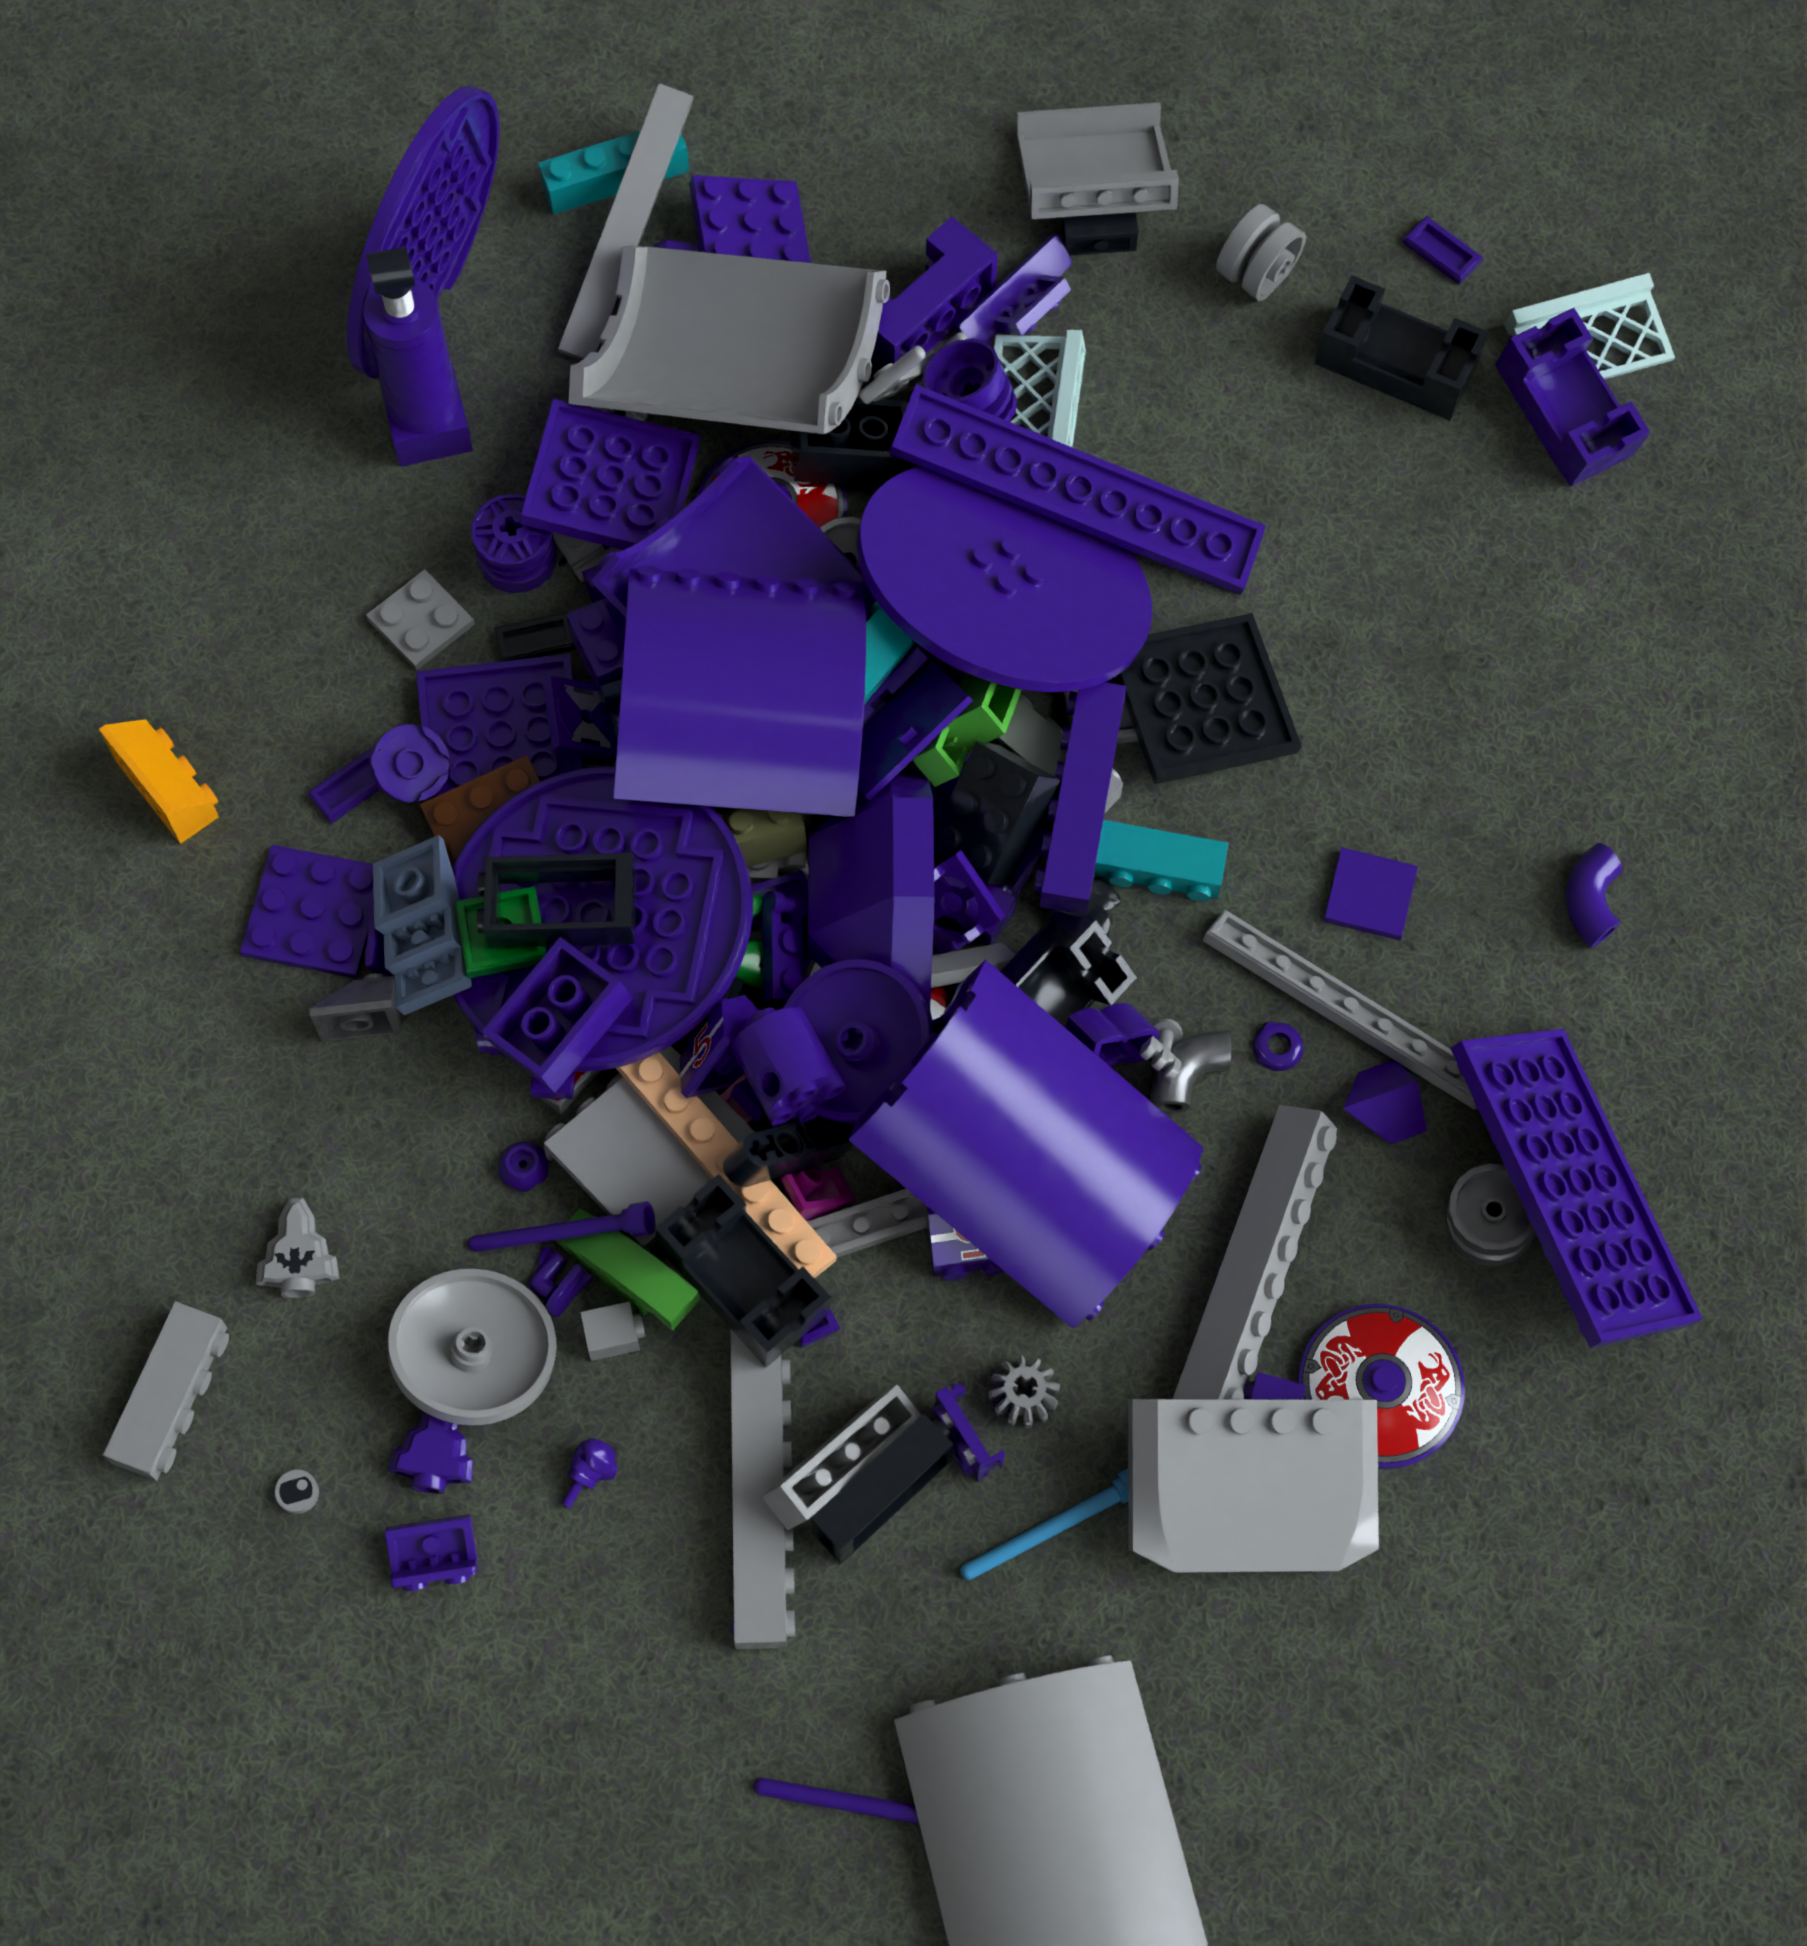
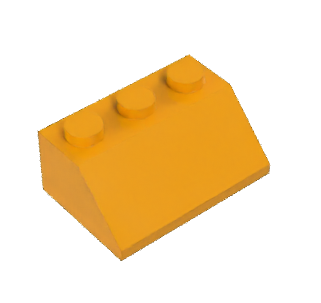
[99,719,219,844]

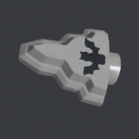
[256,1198,340,1298]

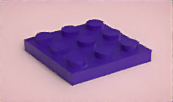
[689,175,811,263]
[240,845,374,979]

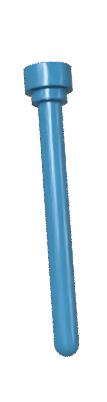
[960,1468,1128,1580]

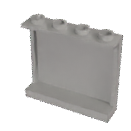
[1017,103,1179,219]
[544,1046,756,1253]

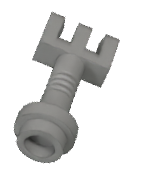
[1139,1018,1183,1082]

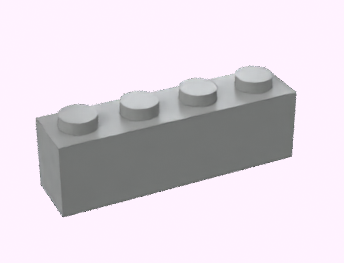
[103,1301,229,1481]
[762,1385,921,1530]

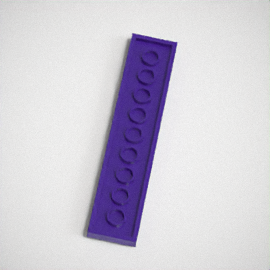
[889,384,1266,595]

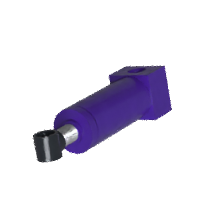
[363,246,473,467]

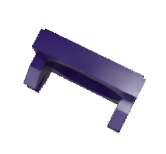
[933,850,1006,954]

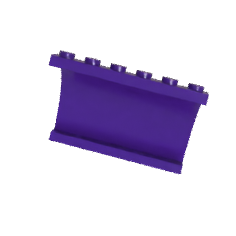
[613,565,866,817]

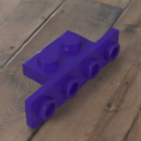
[956,235,1072,343]

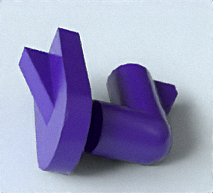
[529,1246,594,1317]

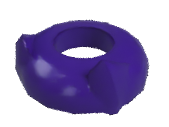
[1253,1021,1303,1071]

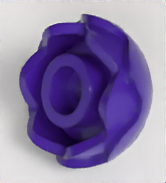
[498,1141,549,1192]

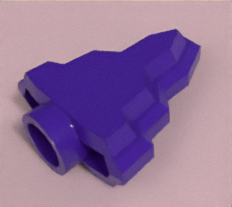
[388,1411,473,1494]

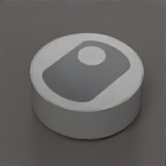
[275,1470,319,1514]

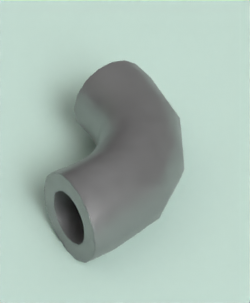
[1150,1030,1231,1112]

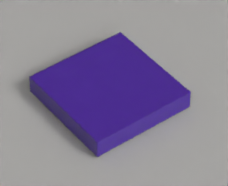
[1323,847,1418,941]

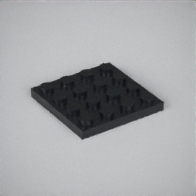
[1116,613,1302,784]

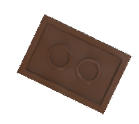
[420,755,540,868]

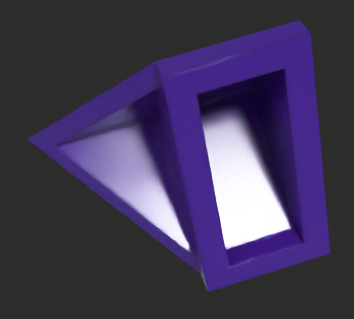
[1343,1060,1427,1145]

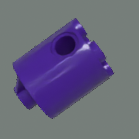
[731,1007,846,1126]

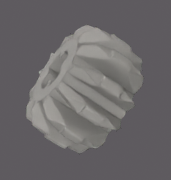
[989,1355,1060,1428]

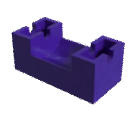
[871,216,998,370]
[1495,308,1651,487]

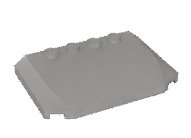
[1128,1399,1379,1572]

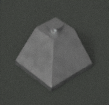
[309,973,402,1042]

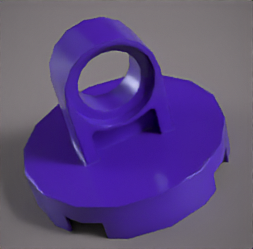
[370,724,449,803]

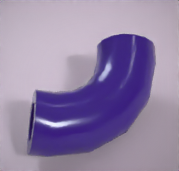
[1565,843,1622,949]

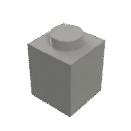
[580,1301,646,1361]

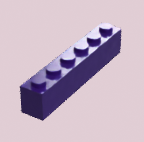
[1034,682,1127,915]

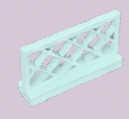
[1504,273,1675,379]
[994,330,1086,447]

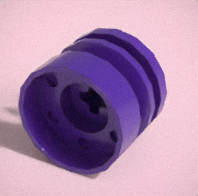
[923,339,1017,422]
[472,494,557,593]

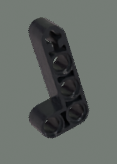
[723,1115,855,1187]

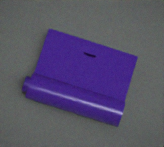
[858,660,973,801]

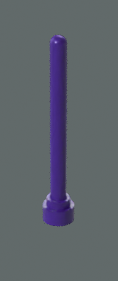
[468,1201,656,1252]
[754,1778,919,1824]

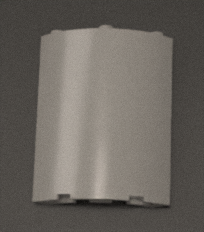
[568,245,890,434]
[894,1656,1208,1946]

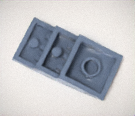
[373,835,472,1015]

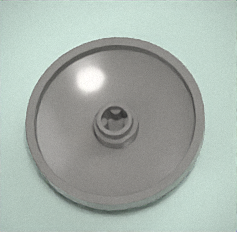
[387,1269,557,1425]

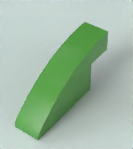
[912,674,1022,787]
[554,1208,700,1331]

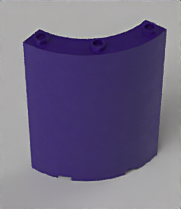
[591,456,937,726]
[848,959,1203,1329]

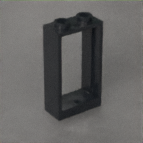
[477,853,636,948]
[811,1414,953,1564]

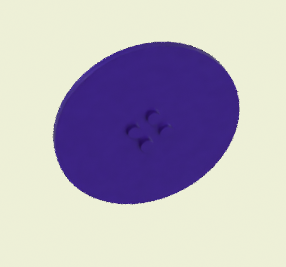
[347,85,500,379]
[856,466,1152,692]
[452,766,753,1072]

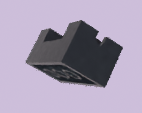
[1315,275,1489,421]
[1000,911,1137,1027]
[655,1174,831,1368]

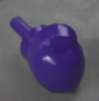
[561,1438,618,1508]

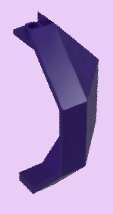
[807,768,935,1010]

